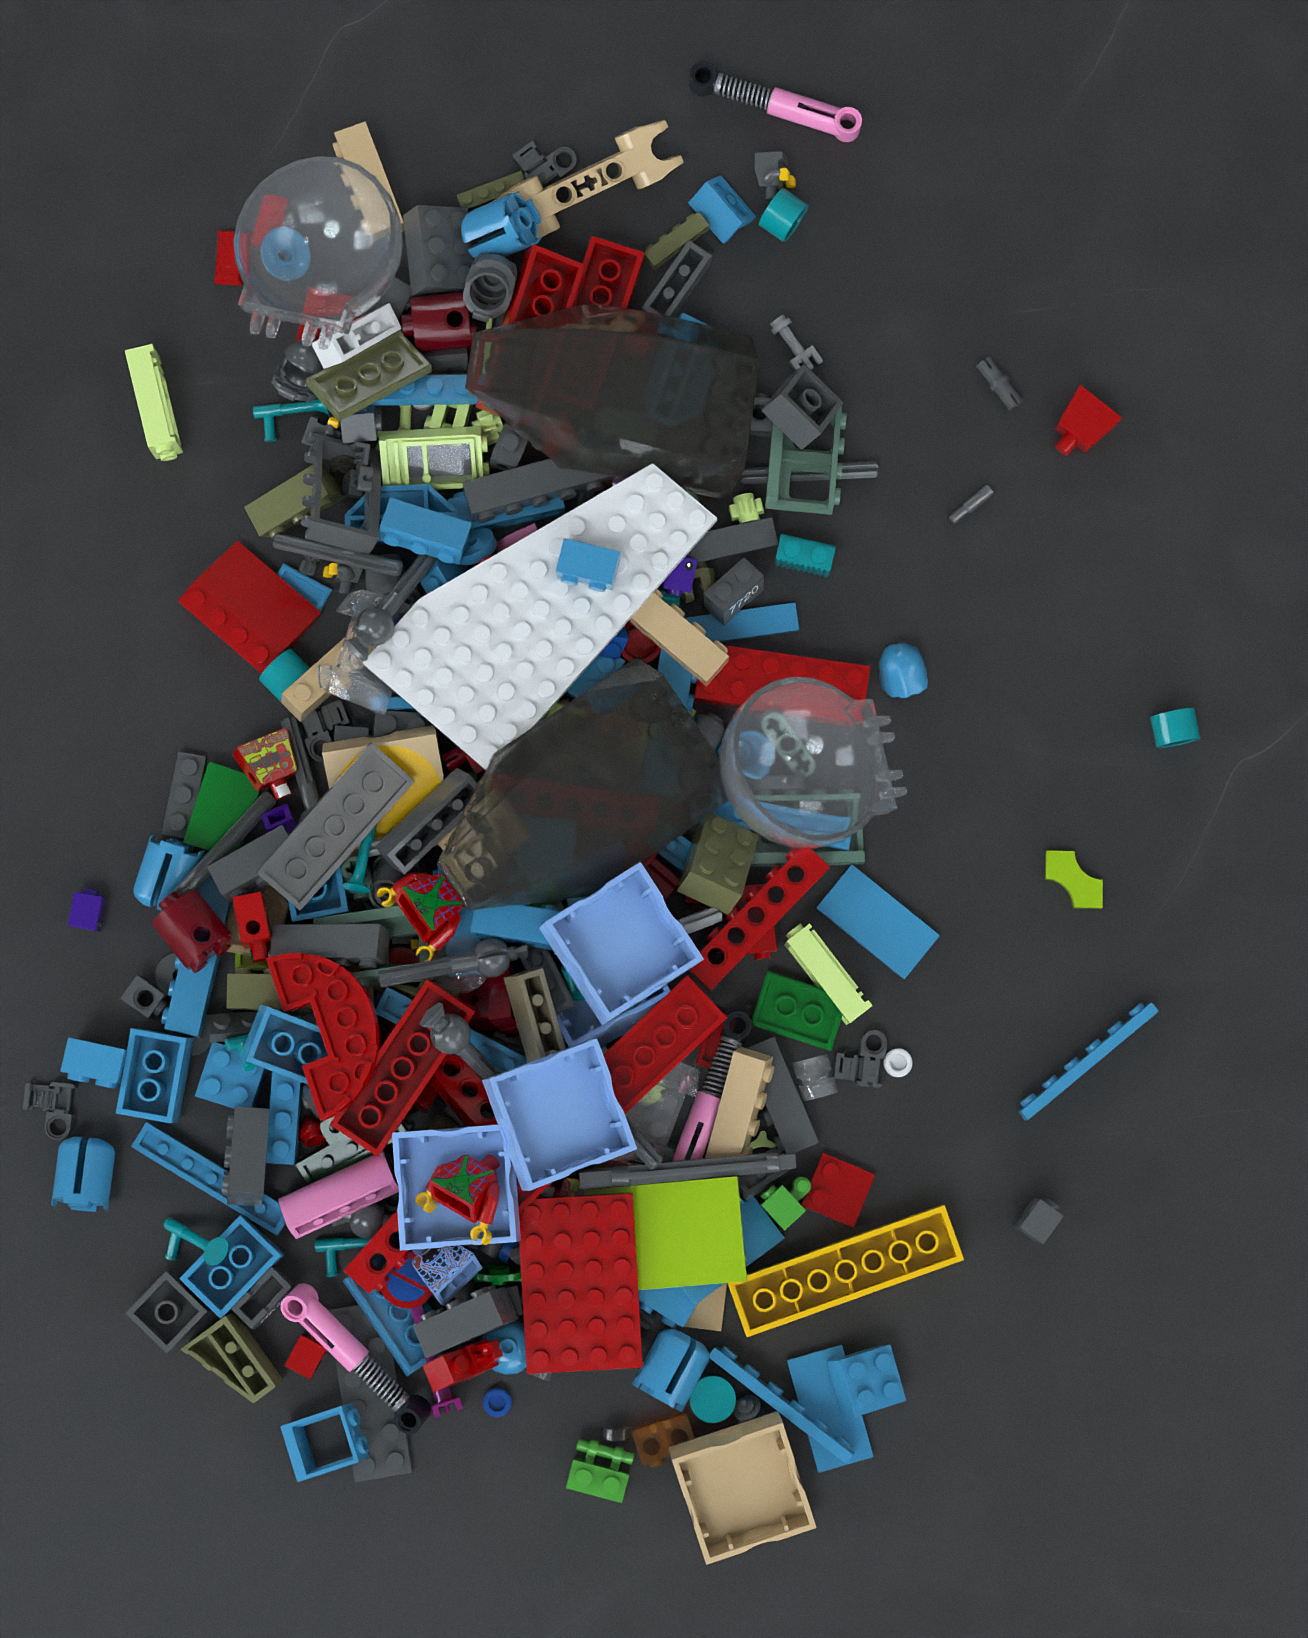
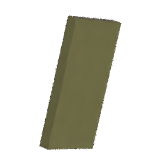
[306,330,432,421]

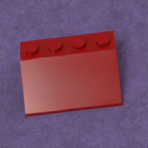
[178,540,322,674]

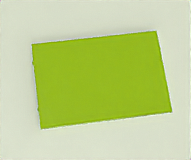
[584,1176,747,1290]

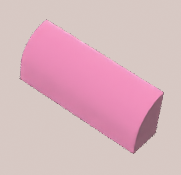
[278,1150,399,1239]

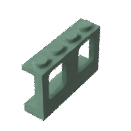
[765,406,847,515]
[749,790,865,867]
[313,906,430,989]

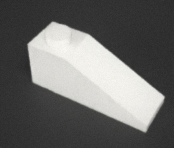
[311,303,402,369]

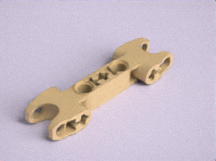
[492,120,684,238]

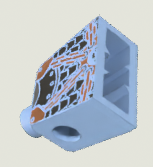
[411,1245,482,1306]

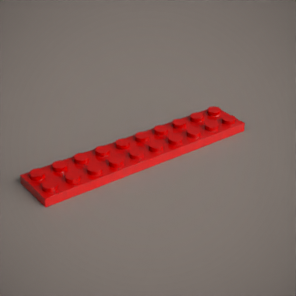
[516,975,727,1214]

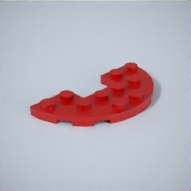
[266,953,380,1121]

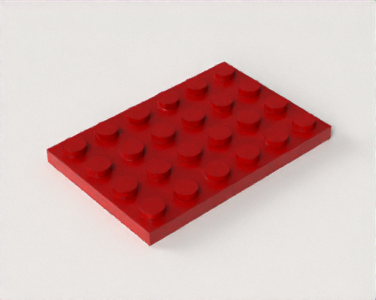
[519,1192,643,1374]

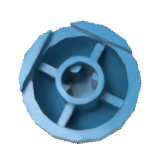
[481,1319,527,1375]

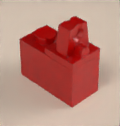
[423,1338,503,1393]

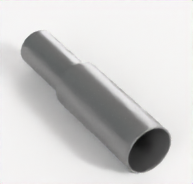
[948,484,994,524]

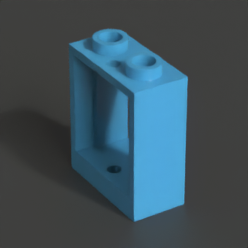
[280,1402,369,1482]

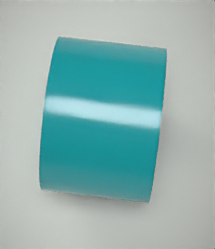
[758,188,809,242]
[259,649,310,702]
[1150,708,1201,748]
[689,1374,736,1423]

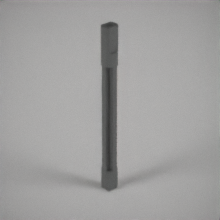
[579,1152,797,1190]

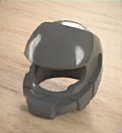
[463,253,517,323]
[271,340,326,403]

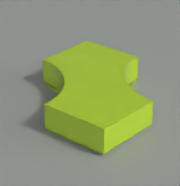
[1045,851,1103,909]

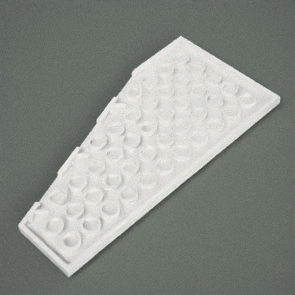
[363,463,717,774]

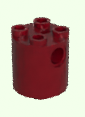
[401,291,478,352]
[152,889,232,974]

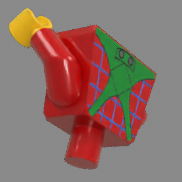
[377,873,469,962]
[415,1154,500,1245]

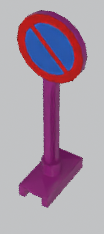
[381,1251,463,1418]

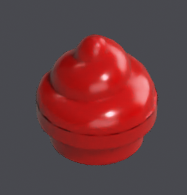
[298,1116,326,1147]

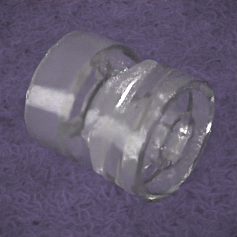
[793,1054,838,1102]

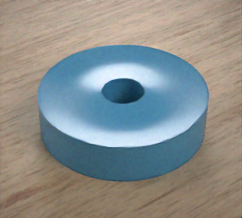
[460,528,497,565]

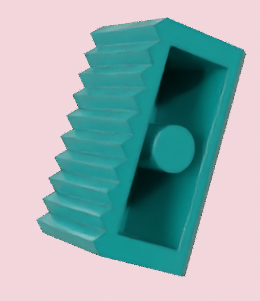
[774,534,836,578]

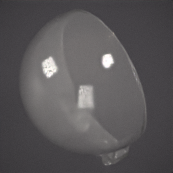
[233,156,403,350]
[719,677,907,849]

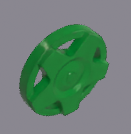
[473,1263,522,1285]

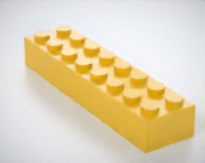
[727,1205,964,1337]

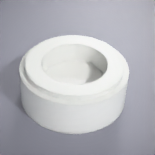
[883,1049,912,1077]

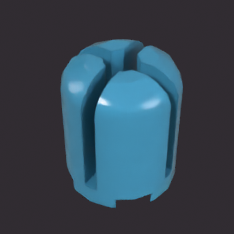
[461,191,541,258]
[133,834,204,911]
[51,1136,115,1212]
[631,1329,709,1412]

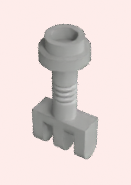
[770,314,823,371]

